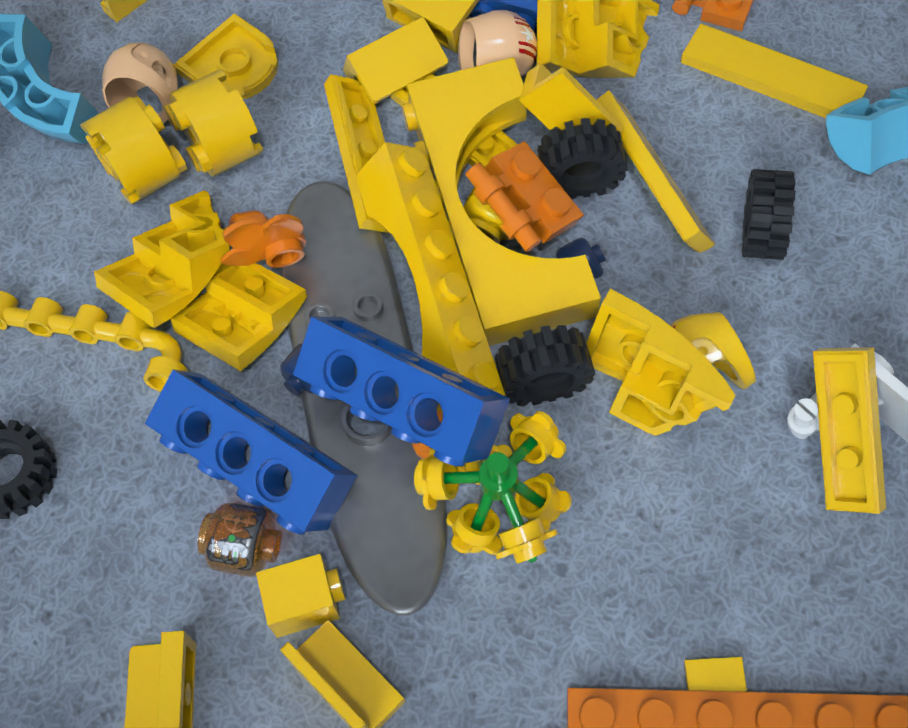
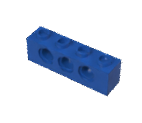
[293,317,510,466]
[145,369,358,535]

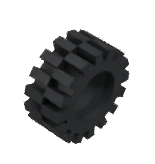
[537,118,628,199]
[742,169,796,260]
[495,325,595,406]
[0,419,57,519]

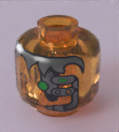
[197,503,282,578]

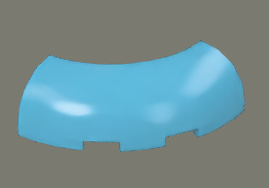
[0,14,98,144]
[826,87,908,175]

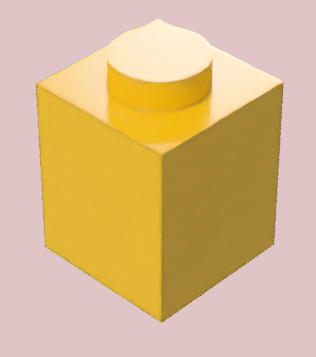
[256,554,346,638]

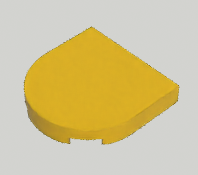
[174,13,278,99]

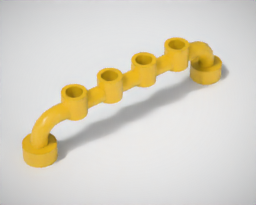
[0,291,188,392]

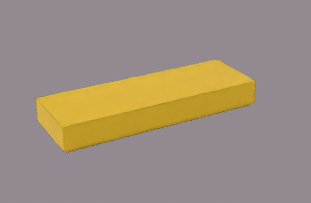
[813,347,886,514]

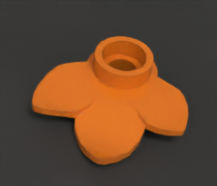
[220,214,306,268]

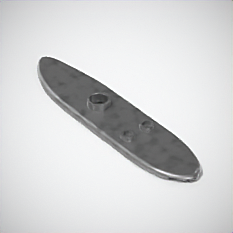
[279,181,447,616]

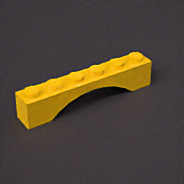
[355,142,506,414]

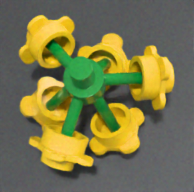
[414,411,572,564]

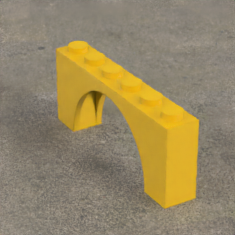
[401,57,601,346]

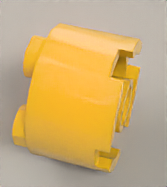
[163,69,263,177]
[80,96,187,205]

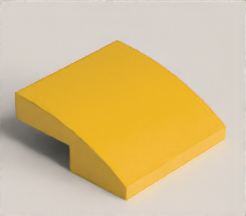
[171,263,307,372]

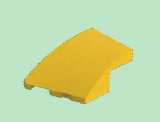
[537,0,659,78]
[94,190,229,328]
[587,288,736,436]

